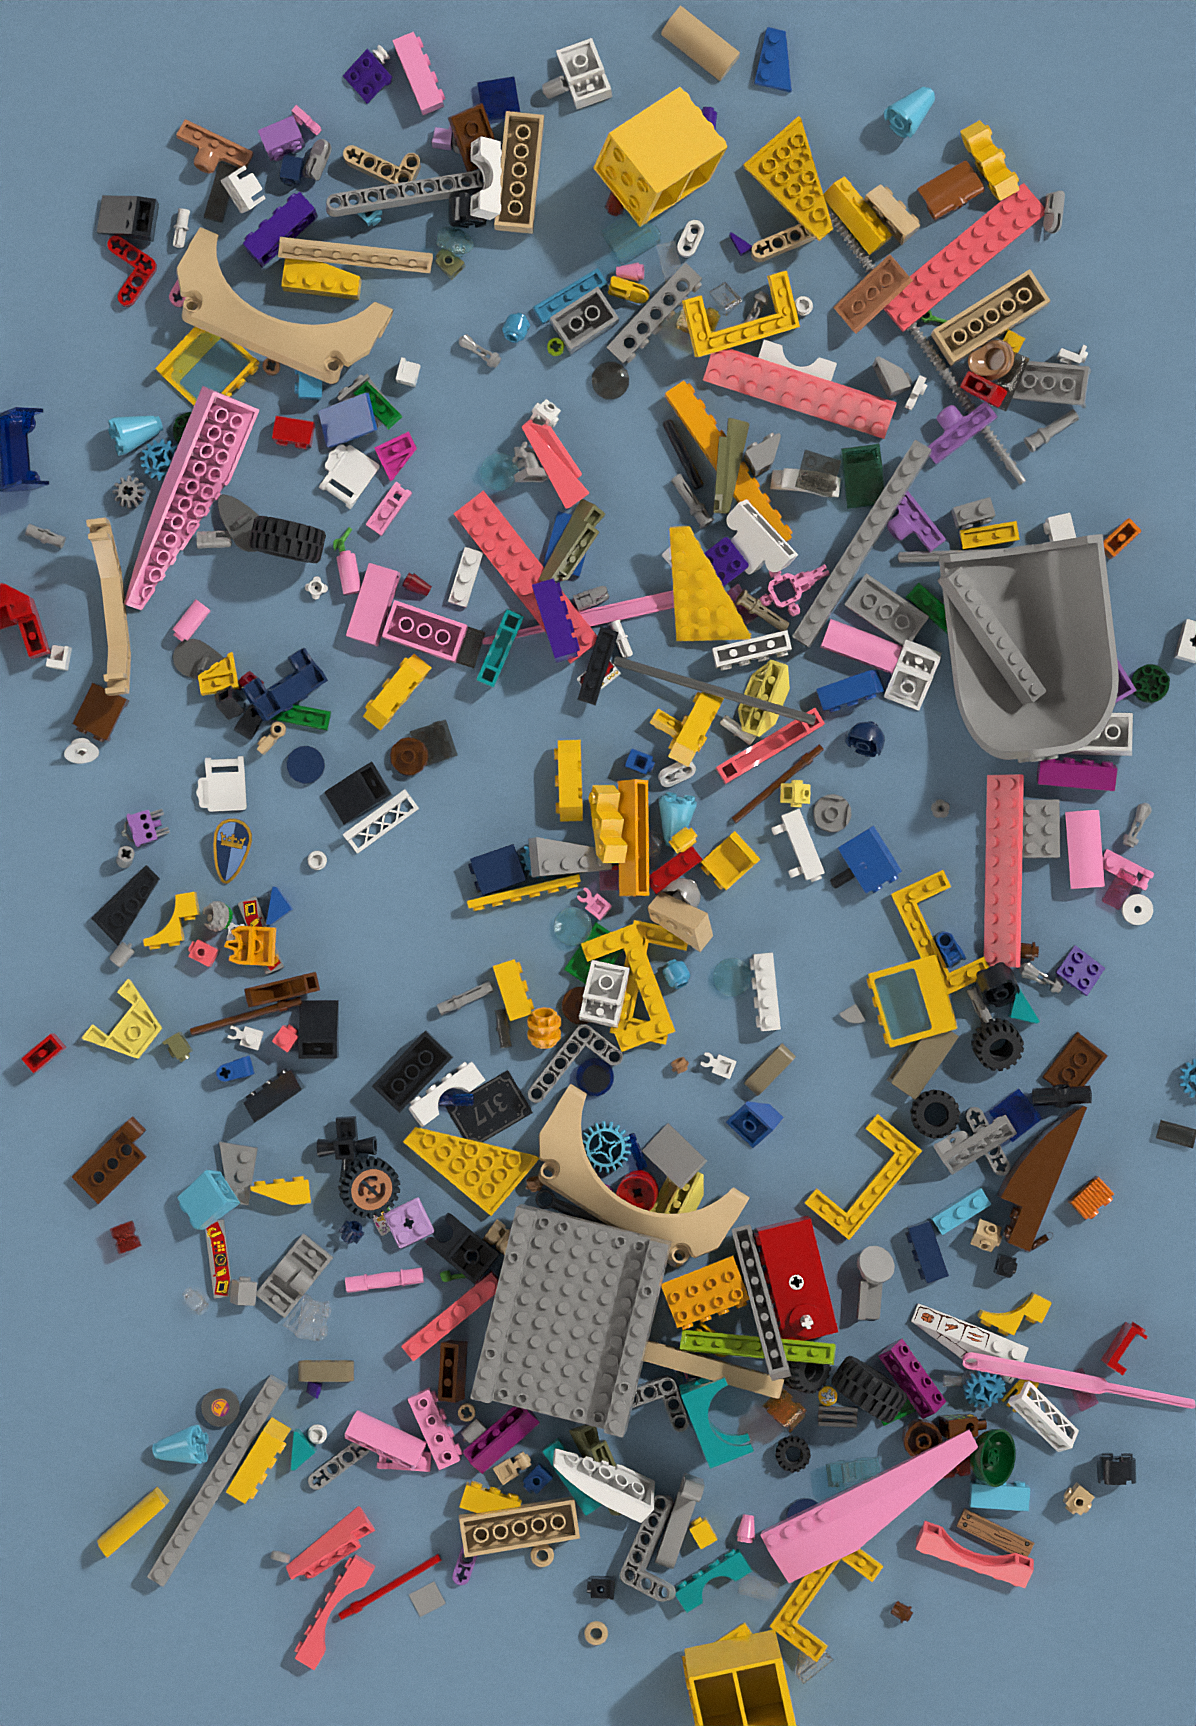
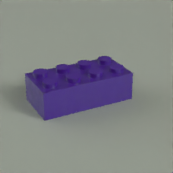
[243,191,318,268]
[532,578,580,663]

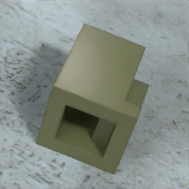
[435,248,465,280]
[162,1032,193,1062]

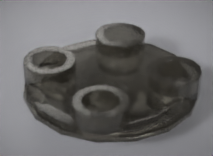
[592,362,629,400]

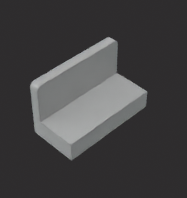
[856,1279,883,1320]

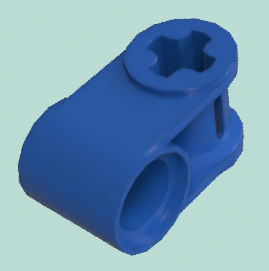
[934,931,966,969]
[216,1055,255,1082]

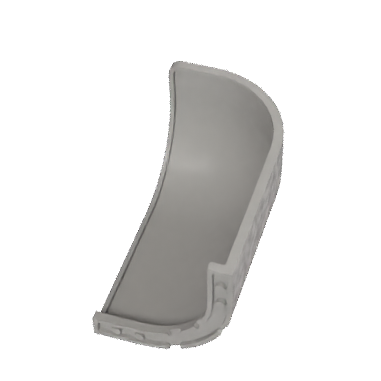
[939,534,1119,763]

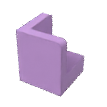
[432,126,454,150]

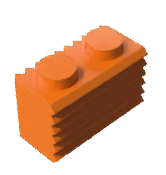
[1103,518,1141,559]
[1068,1176,1114,1220]

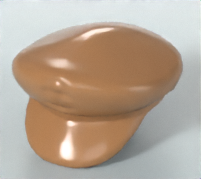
[968,340,1014,381]

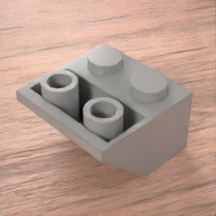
[744,433,781,477]

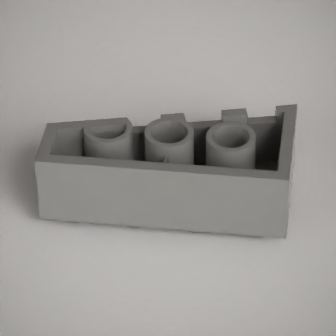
[528,837,612,877]

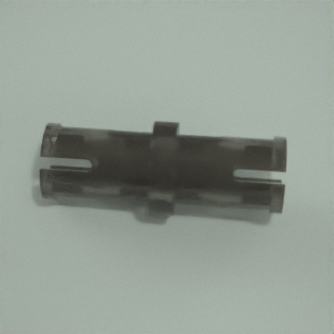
[494,1009,512,1049]

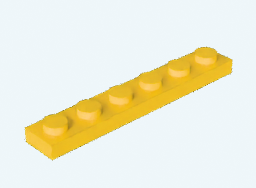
[467,874,581,911]

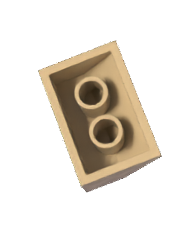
[864,184,920,245]

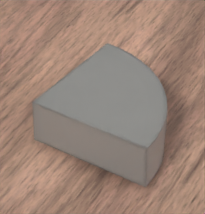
[839,1004,865,1023]

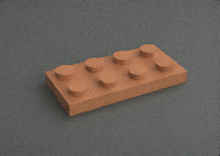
[833,254,913,334]

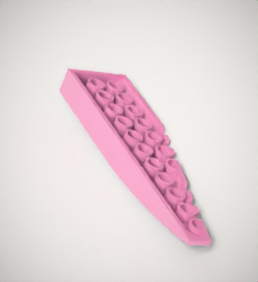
[124,386,259,610]
[760,1430,978,1583]

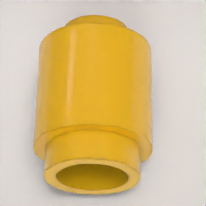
[668,826,698,854]

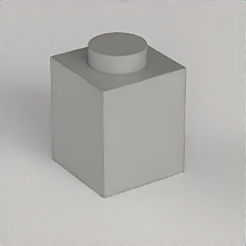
[230,1276,257,1306]

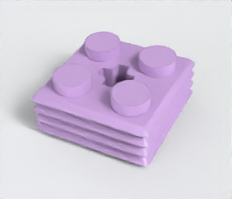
[384,1197,434,1249]

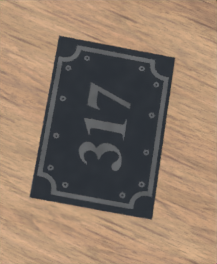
[445,1070,533,1143]

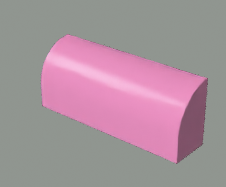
[346,563,401,647]
[820,619,902,674]
[1065,810,1105,889]
[345,1410,427,1471]

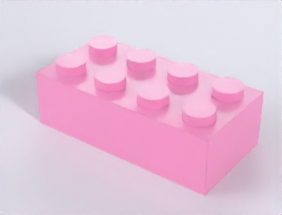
[382,600,468,663]

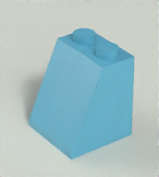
[177,1170,240,1230]

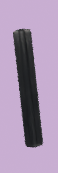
[663,419,704,490]

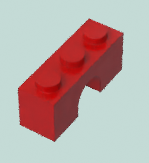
[649,846,702,894]

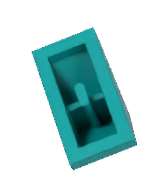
[1008,989,1040,1024]
[291,1429,317,1471]

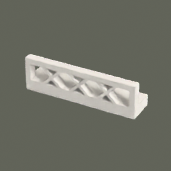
[343,789,419,854]
[1008,1381,1079,1452]

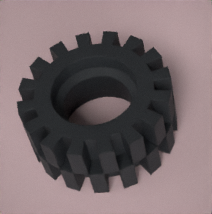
[775,1435,811,1473]

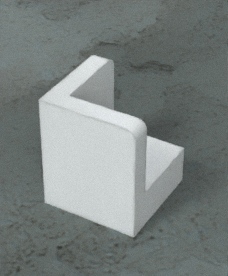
[396,357,421,387]
[46,645,72,671]

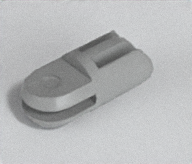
[301,139,332,181]
[1043,191,1065,234]

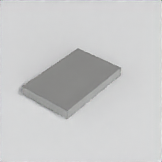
[642,1123,707,1189]

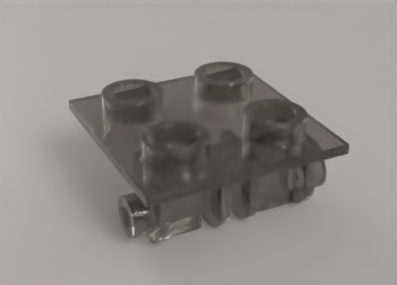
[795,450,841,498]
[410,719,458,766]

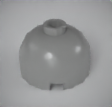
[662,878,701,908]

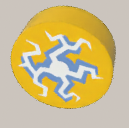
[818,1386,838,1406]

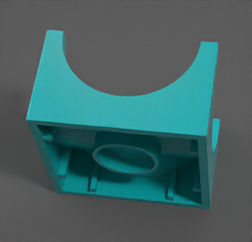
[679,1377,754,1469]

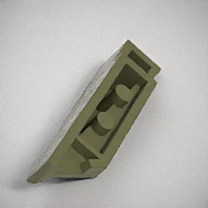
[713,418,749,514]
[539,499,605,582]
[569,1424,621,1516]

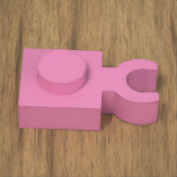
[291,105,322,136]
[577,888,613,921]

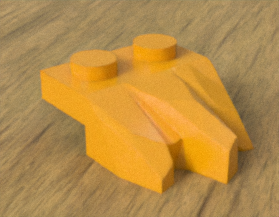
[224,926,276,966]

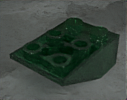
[840,444,884,509]

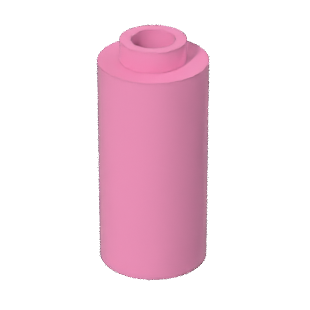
[336,551,361,595]
[172,599,211,642]

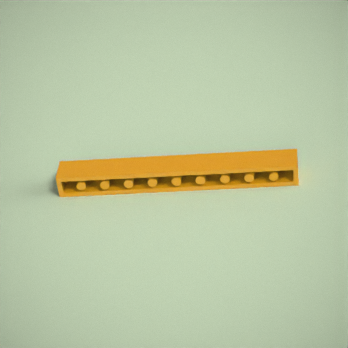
[665,380,793,543]

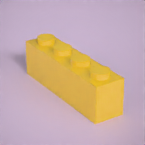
[823,176,893,255]

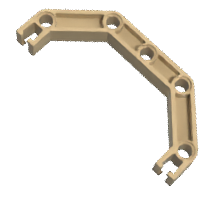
[86,518,131,696]

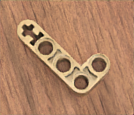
[343,145,421,185]
[751,221,816,262]

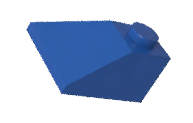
[726,1101,784,1148]

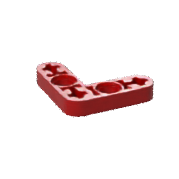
[107,236,157,307]

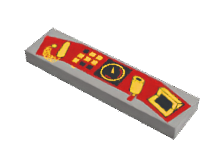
[238,896,284,974]
[205,1219,232,1299]

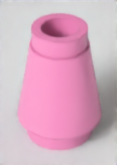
[616,262,644,282]
[736,1514,755,1543]

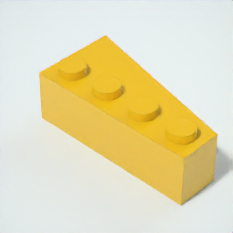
[281,258,362,300]
[226,1417,291,1504]

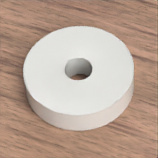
[1121,894,1153,925]

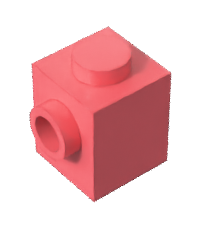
[188,939,220,967]
[272,1024,299,1052]

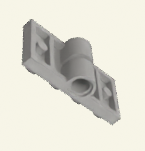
[256,1233,333,1318]

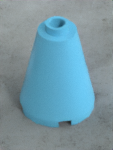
[884,87,935,138]

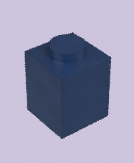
[279,155,304,186]

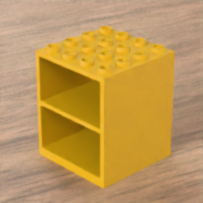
[593,87,728,227]
[682,1629,796,1726]

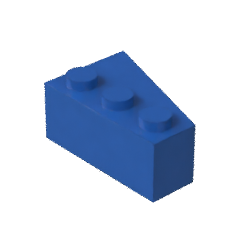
[816,670,885,713]

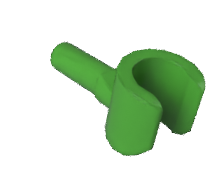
[921,310,948,324]
[333,527,352,552]
[440,1270,467,1282]

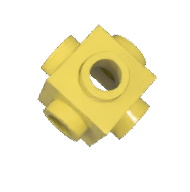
[780,780,811,808]

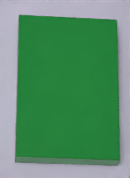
[564,922,624,984]

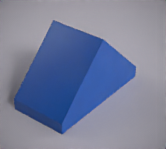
[266,886,294,925]

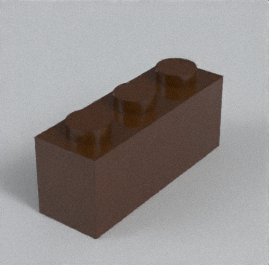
[438,1339,468,1403]

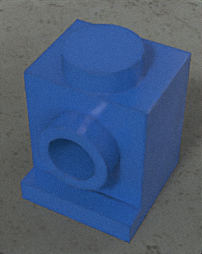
[625,749,655,775]
[523,1462,553,1495]

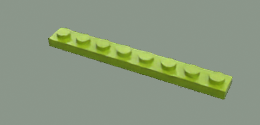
[680,1330,836,1365]

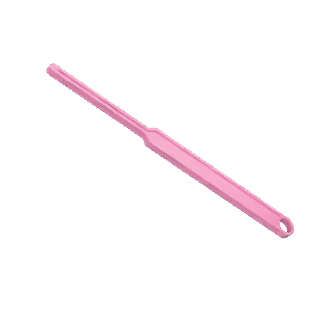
[482,590,674,645]
[962,1352,1196,1409]

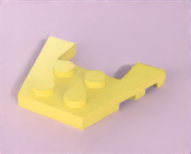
[82,979,163,1059]

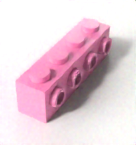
[393,32,445,115]
[408,1387,463,1470]

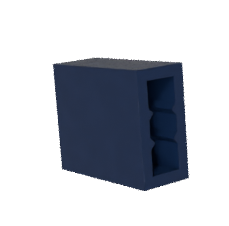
[468,844,526,895]

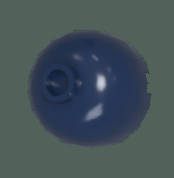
[845,721,885,757]

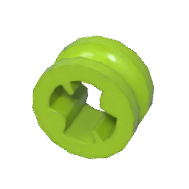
[547,338,564,356]

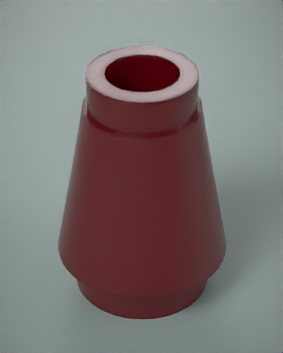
[402,573,432,596]

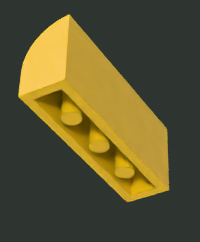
[97,1487,170,1558]

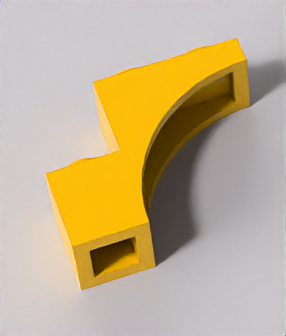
[143,892,200,950]
[977,1292,1052,1336]

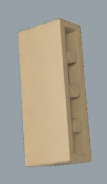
[661,5,740,81]

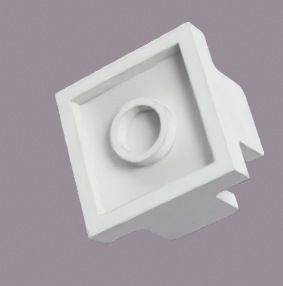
[220,165,266,214]

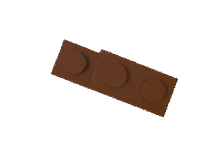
[244,972,320,1008]

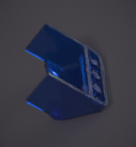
[0,407,49,492]

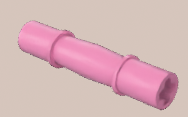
[345,1268,424,1293]

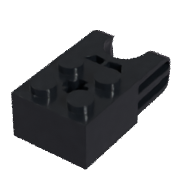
[425,1213,500,1284]

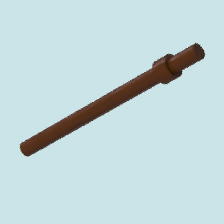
[732,744,824,823]
[190,997,302,1036]

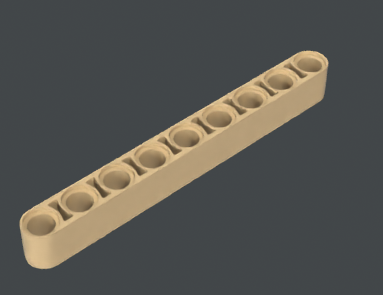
[643,1340,785,1398]

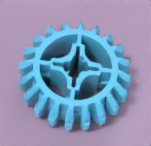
[582,1121,631,1173]

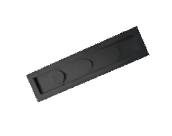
[577,626,619,706]

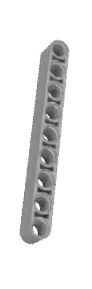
[326,170,484,217]

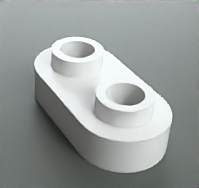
[677,220,704,258]
[658,761,696,787]

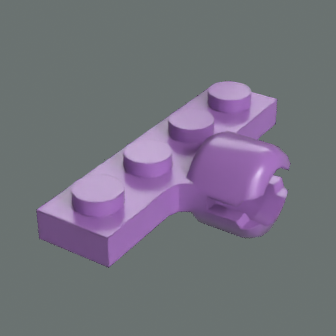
[927,401,998,465]
[887,491,946,552]

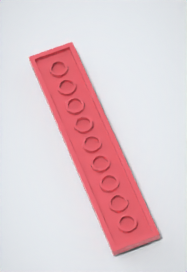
[883,183,1045,332]
[703,348,897,439]
[453,490,597,664]
[984,774,1024,967]

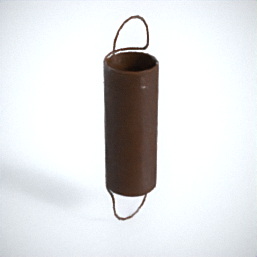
[1025,1232,1053,1252]

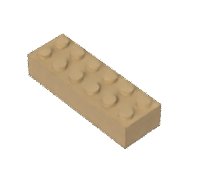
[494,111,544,234]
[931,269,1050,366]
[459,1496,580,1557]

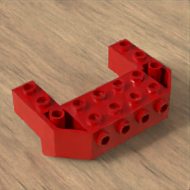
[0,583,51,659]

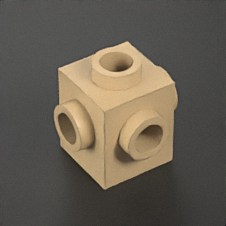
[970,1219,1002,1253]
[1063,1482,1095,1515]

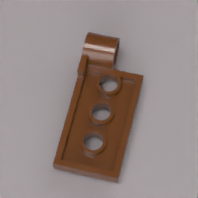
[72,1116,148,1204]

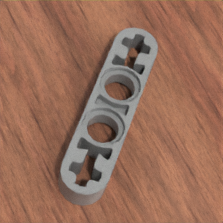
[965,1107,1010,1176]
[308,1442,370,1490]

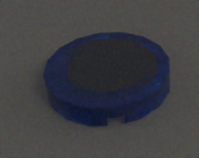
[576,1058,614,1096]

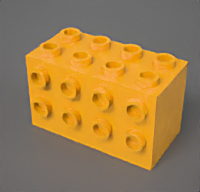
[661,1256,750,1330]

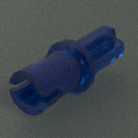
[438,1092,474,1108]

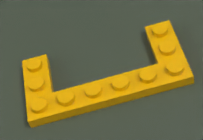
[682,271,800,357]
[891,870,989,994]
[610,920,688,1045]
[581,923,676,1052]
[804,1114,922,1240]
[770,1548,884,1662]

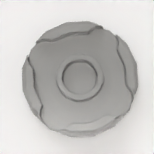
[813,794,852,832]
[857,1246,895,1284]

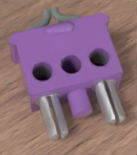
[121,809,170,848]

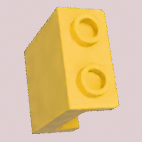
[700,831,761,890]

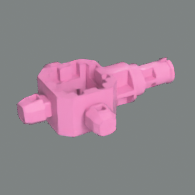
[760,564,830,617]

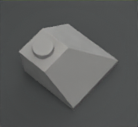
[872,356,912,399]

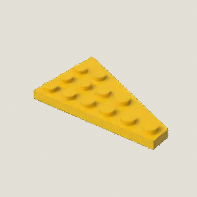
[403,1127,539,1216]

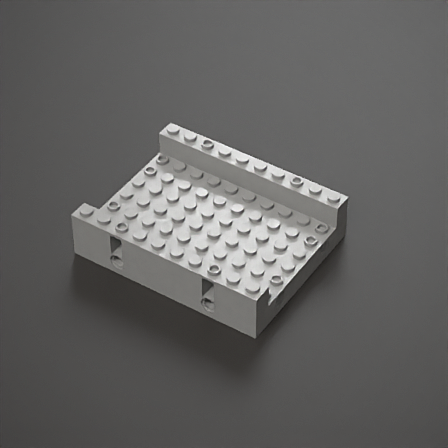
[470,1204,672,1438]

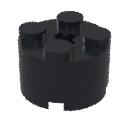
[448,193,487,228]
[976,962,1020,1007]
[1097,1453,1137,1485]

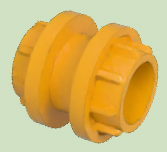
[527,1007,561,1049]

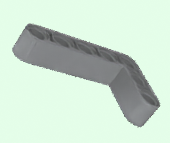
[528,1024,623,1103]
[632,1375,689,1432]
[655,1473,705,1569]
[620,1495,676,1602]

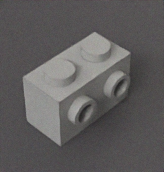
[951,497,996,530]

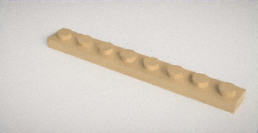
[278,237,433,273]

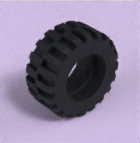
[249,516,326,564]
[831,1356,907,1423]

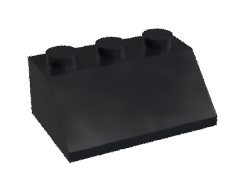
[244,1068,306,1123]

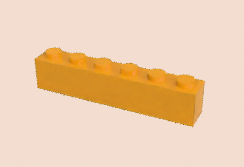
[618,779,649,897]

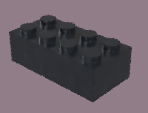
[372,1030,454,1113]

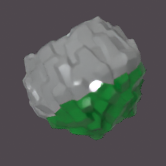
[203,901,233,932]

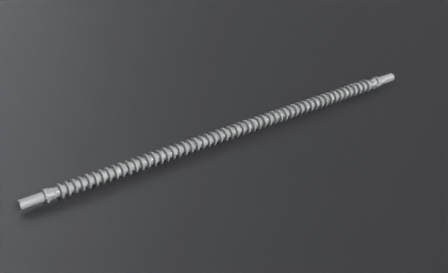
[825,201,1026,485]

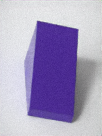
[729,232,752,256]
[306,1382,322,1399]

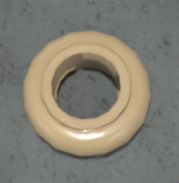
[530,1544,554,1567]
[584,1621,608,1645]

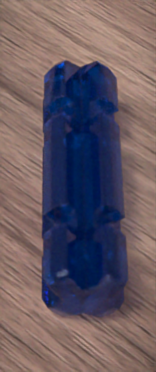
[626,1133,647,1170]

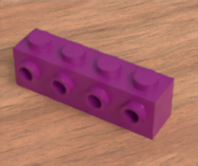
[1036,757,1118,791]
[878,1338,947,1419]
[463,1406,540,1474]

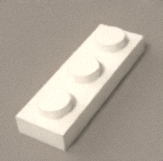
[448,547,483,608]

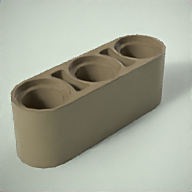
[744,1043,796,1096]
[298,1360,354,1382]

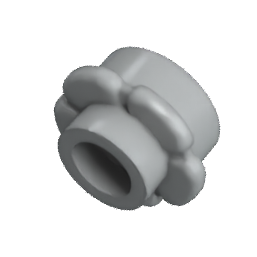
[931,799,950,818]

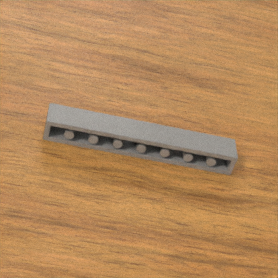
[937,566,1046,704]
[731,1224,791,1381]

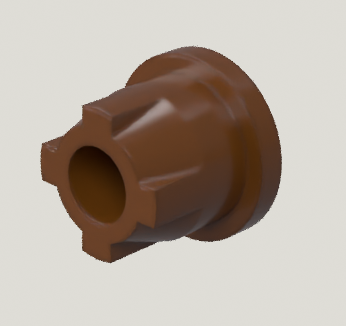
[1020,942,1039,961]
[890,1601,914,1624]

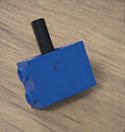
[830,825,902,893]

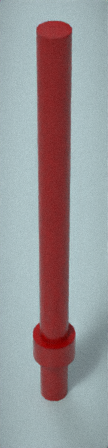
[338,1554,442,1620]

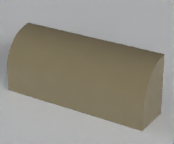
[887,1018,959,1100]

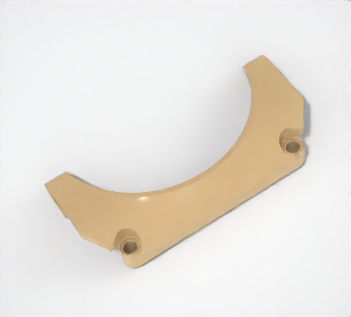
[176,227,394,384]
[538,1084,750,1267]

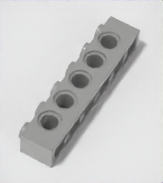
[607,262,702,364]

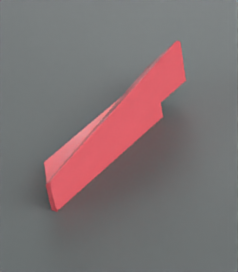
[522,420,589,509]
[286,1506,375,1579]

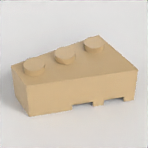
[648,891,713,952]

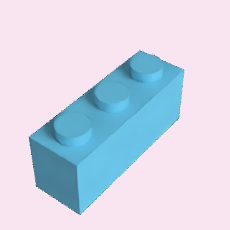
[930,1186,991,1235]
[969,1478,1030,1511]

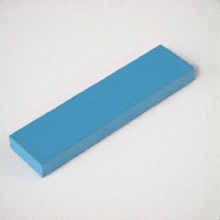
[533,268,608,324]

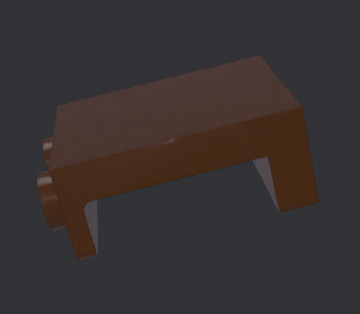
[72,683,130,743]

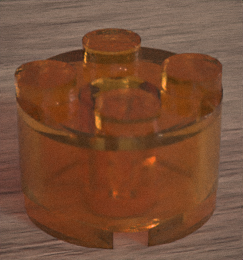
[762,1389,807,1433]

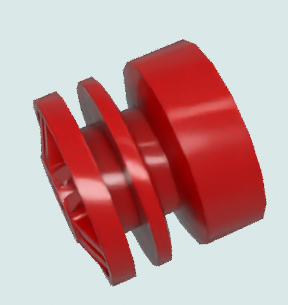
[616,1170,659,1211]

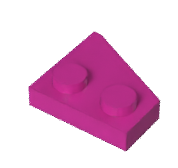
[374,431,417,481]

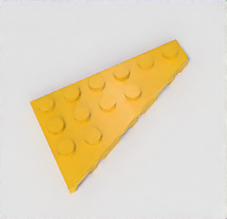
[743,116,833,241]
[669,526,751,641]

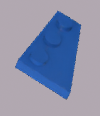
[754,27,792,92]

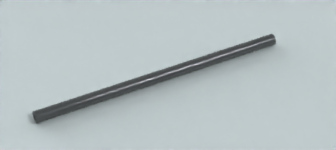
[614,656,816,725]

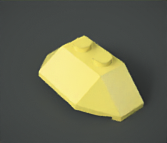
[738,660,790,737]
[650,1172,704,1214]

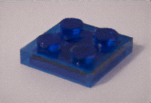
[477,76,521,121]
[988,1088,1043,1142]

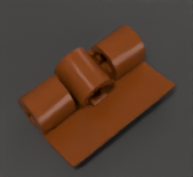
[917,160,985,220]

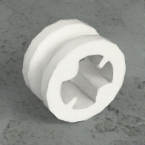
[372,45,390,64]

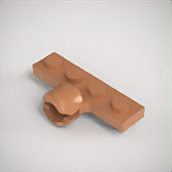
[176,119,254,174]

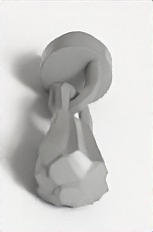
[744,291,769,322]
[459,334,502,368]
[1123,803,1152,848]
[1019,962,1064,993]

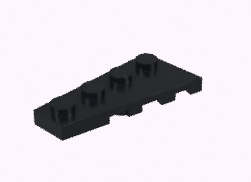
[91,865,160,946]

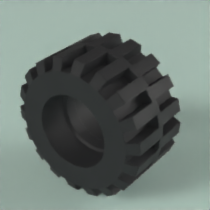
[971,1018,1024,1071]
[910,1089,961,1139]
[783,1361,831,1394]

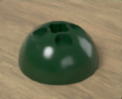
[969,1429,1016,1487]

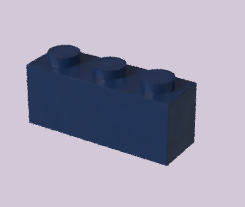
[905,1220,949,1284]

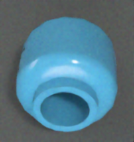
[502,313,530,343]
[662,959,691,989]

